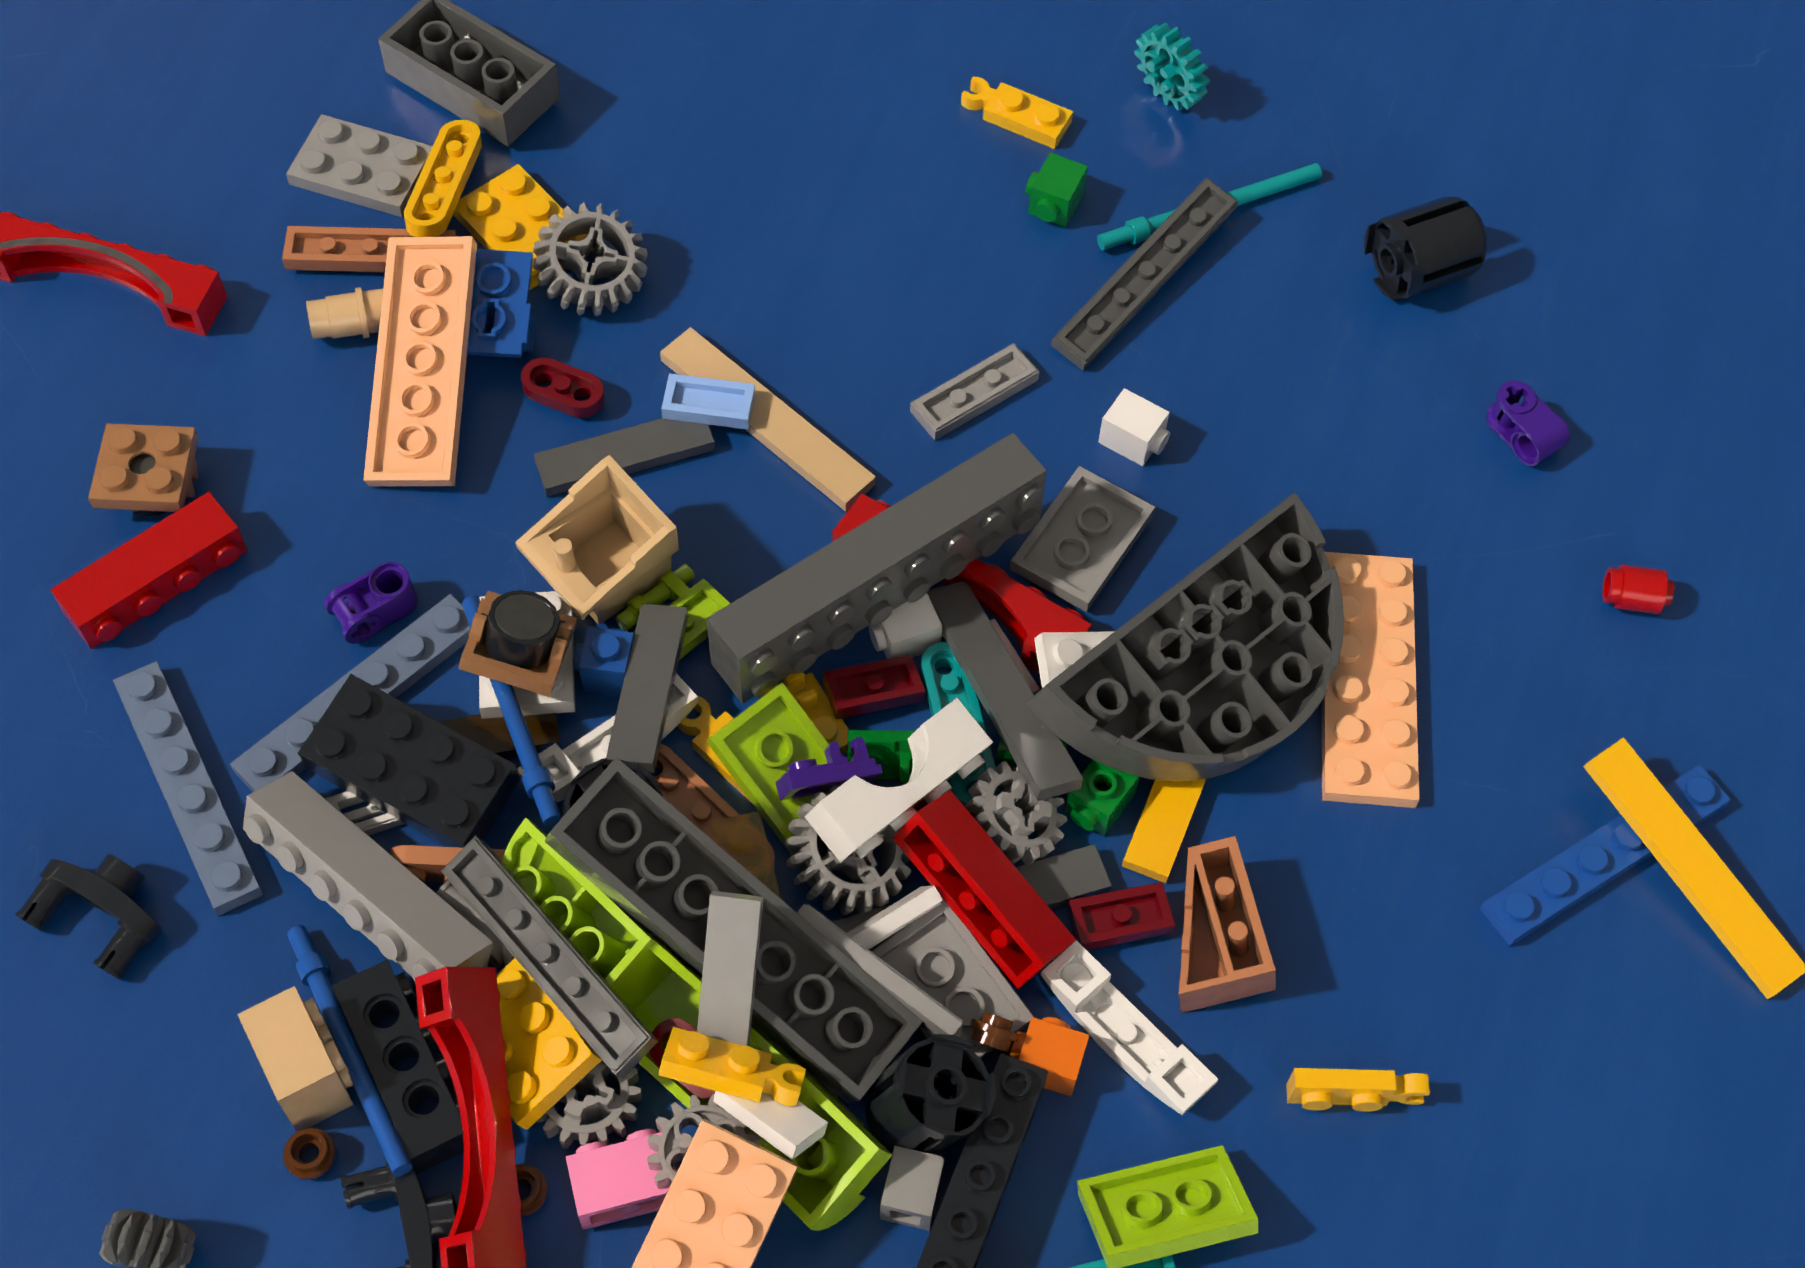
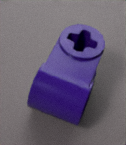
[1486,380,1570,466]
[324,562,418,644]

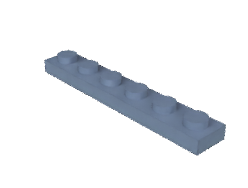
[230,594,471,792]
[113,661,263,916]

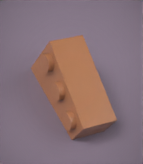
[1178,836,1276,1013]

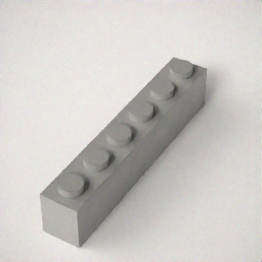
[243,771,493,981]

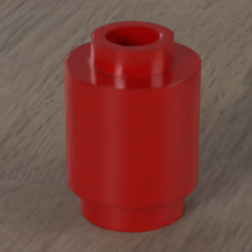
[1602,564,1674,614]

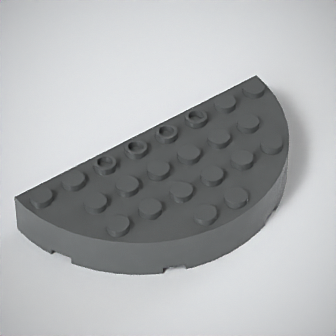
[1026,492,1344,781]

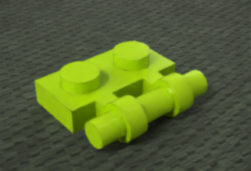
[615,564,731,660]

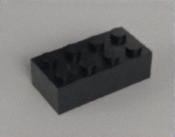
[298,674,520,848]

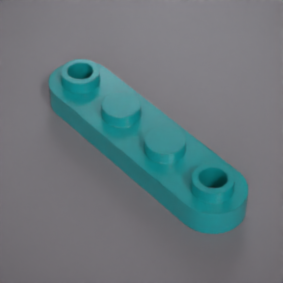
[921,642,999,804]

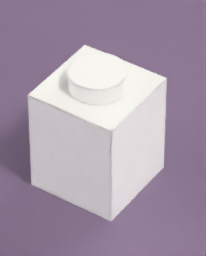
[1098,388,1170,466]
[869,593,942,659]

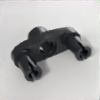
[15,854,162,980]
[341,1160,457,1268]

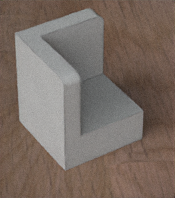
[880,1146,944,1231]

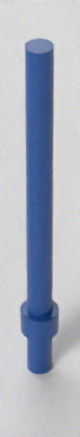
[462,596,562,827]
[287,925,413,1177]

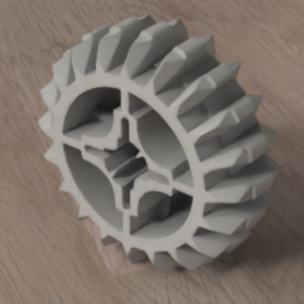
[533,202,648,317]
[784,785,912,915]

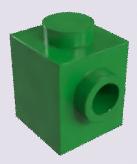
[1025,152,1088,227]
[1065,760,1139,837]

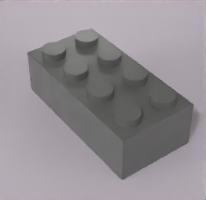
[378,0,560,147]

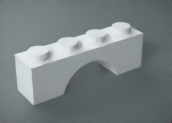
[805,698,993,863]

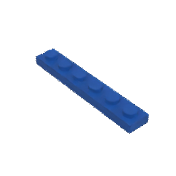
[1480,764,1731,947]

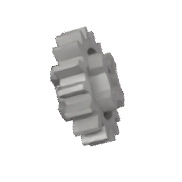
[965,761,1067,865]
[536,1060,642,1149]

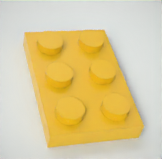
[453,164,594,290]
[497,958,602,1130]

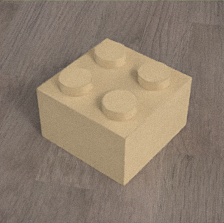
[237,986,354,1132]

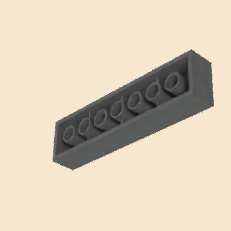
[707,433,1047,704]
[545,757,923,1103]

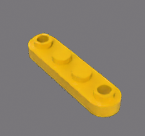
[404,120,482,237]

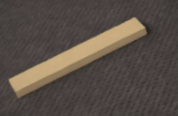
[660,327,876,512]

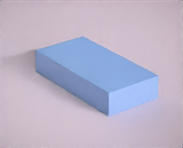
[661,373,755,430]

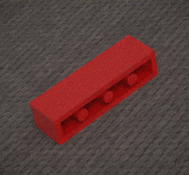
[50,491,248,649]
[892,790,1076,989]

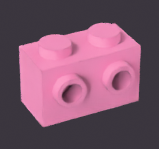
[565,1129,677,1230]

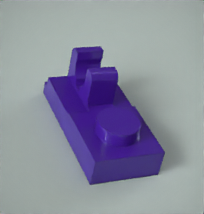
[775,737,883,801]

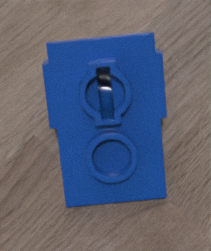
[467,249,535,358]

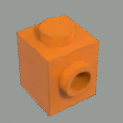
[1010,1017,1089,1097]

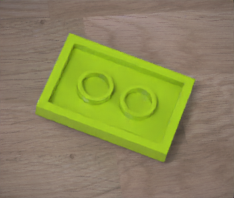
[705,682,829,854]
[1077,1145,1258,1268]

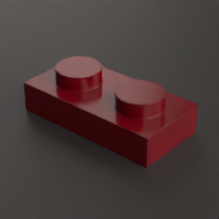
[822,654,926,719]
[1068,882,1175,950]

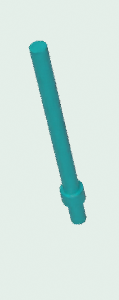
[1097,163,1322,251]

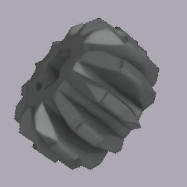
[99,1208,197,1268]

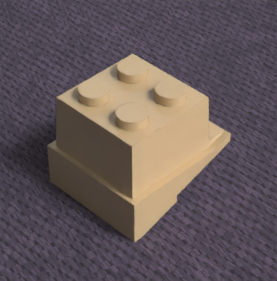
[515,455,679,625]

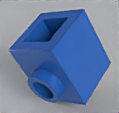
[573,627,634,698]

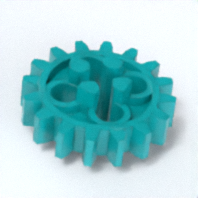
[1134,23,1210,110]

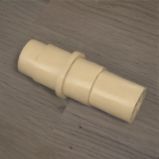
[306,287,383,339]

